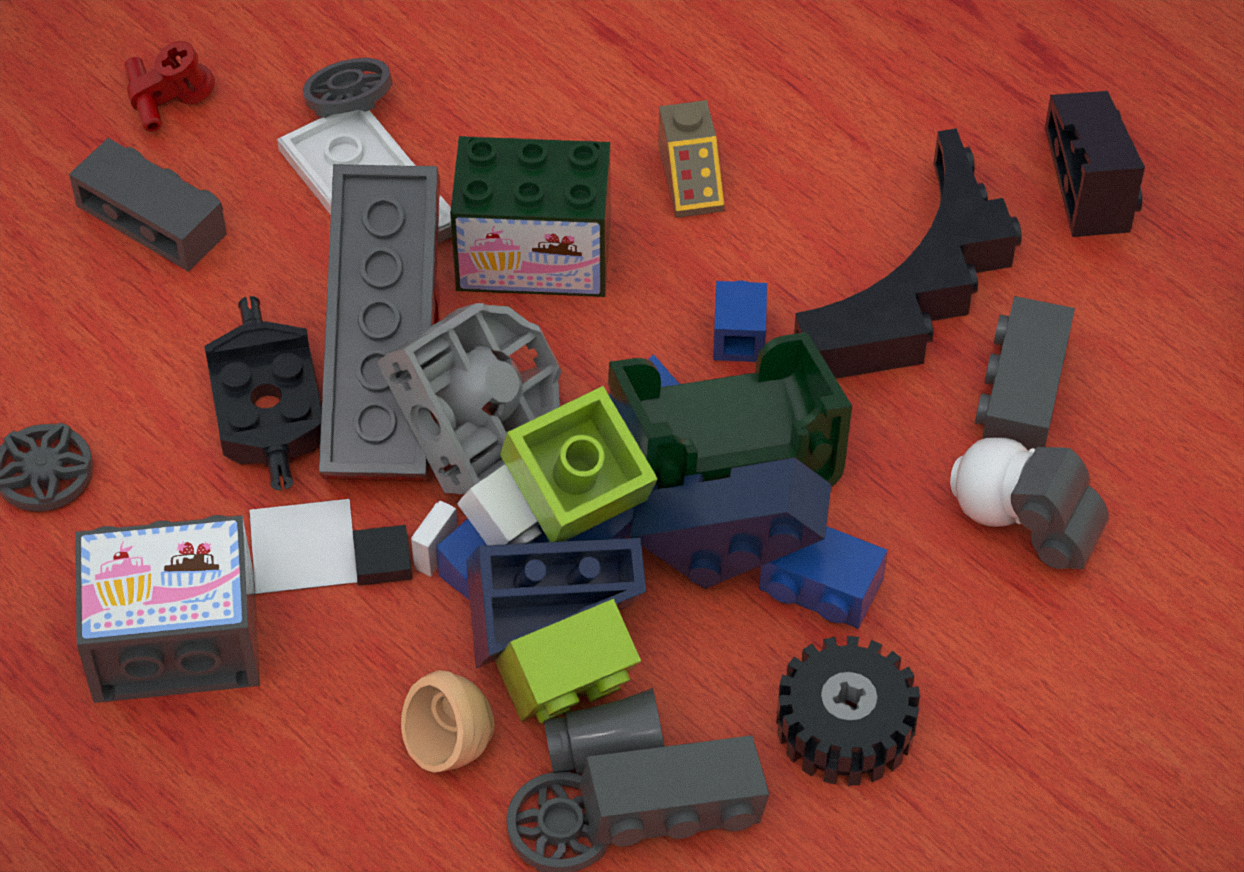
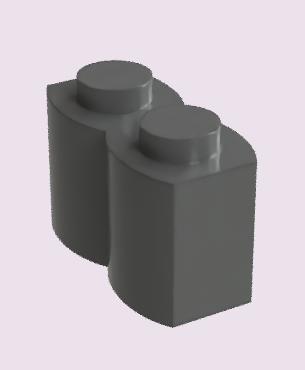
[1011,447,1109,569]

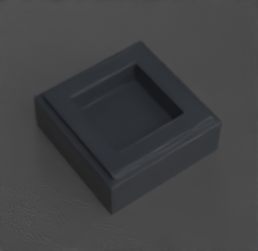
[353,525,412,585]

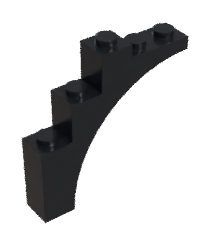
[794,128,1022,379]

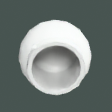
[950,438,1035,527]

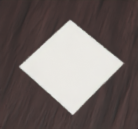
[249,499,358,594]

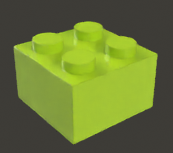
[500,386,658,542]
[495,599,641,724]

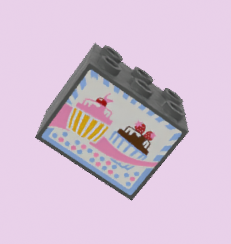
[75,515,260,703]

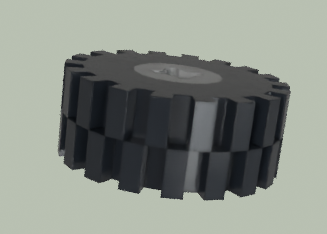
[776,636,920,786]

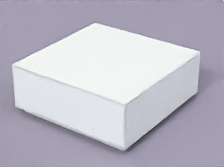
[411,501,458,577]

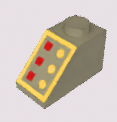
[658,100,724,218]

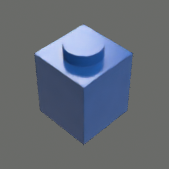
[713,280,767,362]

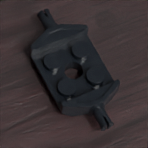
[204,296,322,490]

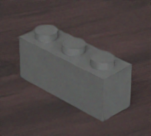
[69,138,227,272]
[975,296,1075,451]
[580,735,769,847]

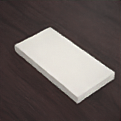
[277,110,452,243]

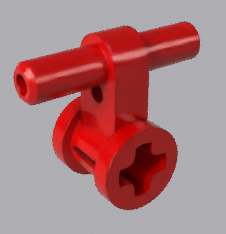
[125,41,215,132]

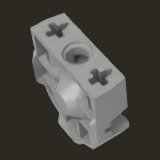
[377,303,561,494]

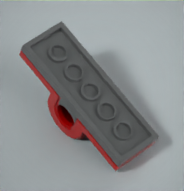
[319,164,440,482]

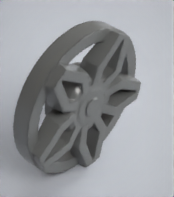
[303,58,392,118]
[0,423,93,511]
[507,772,610,872]

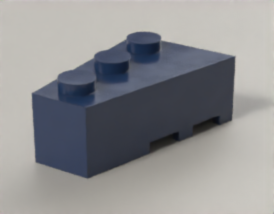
[630,458,832,589]
[466,538,646,669]

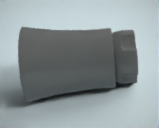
[544,688,664,774]

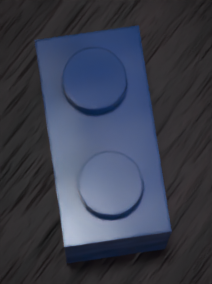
[759,526,888,629]

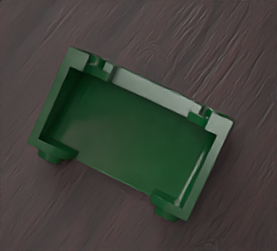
[608,332,852,489]

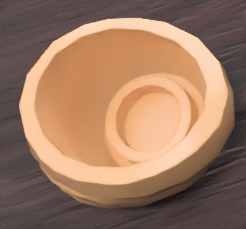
[401,670,495,773]

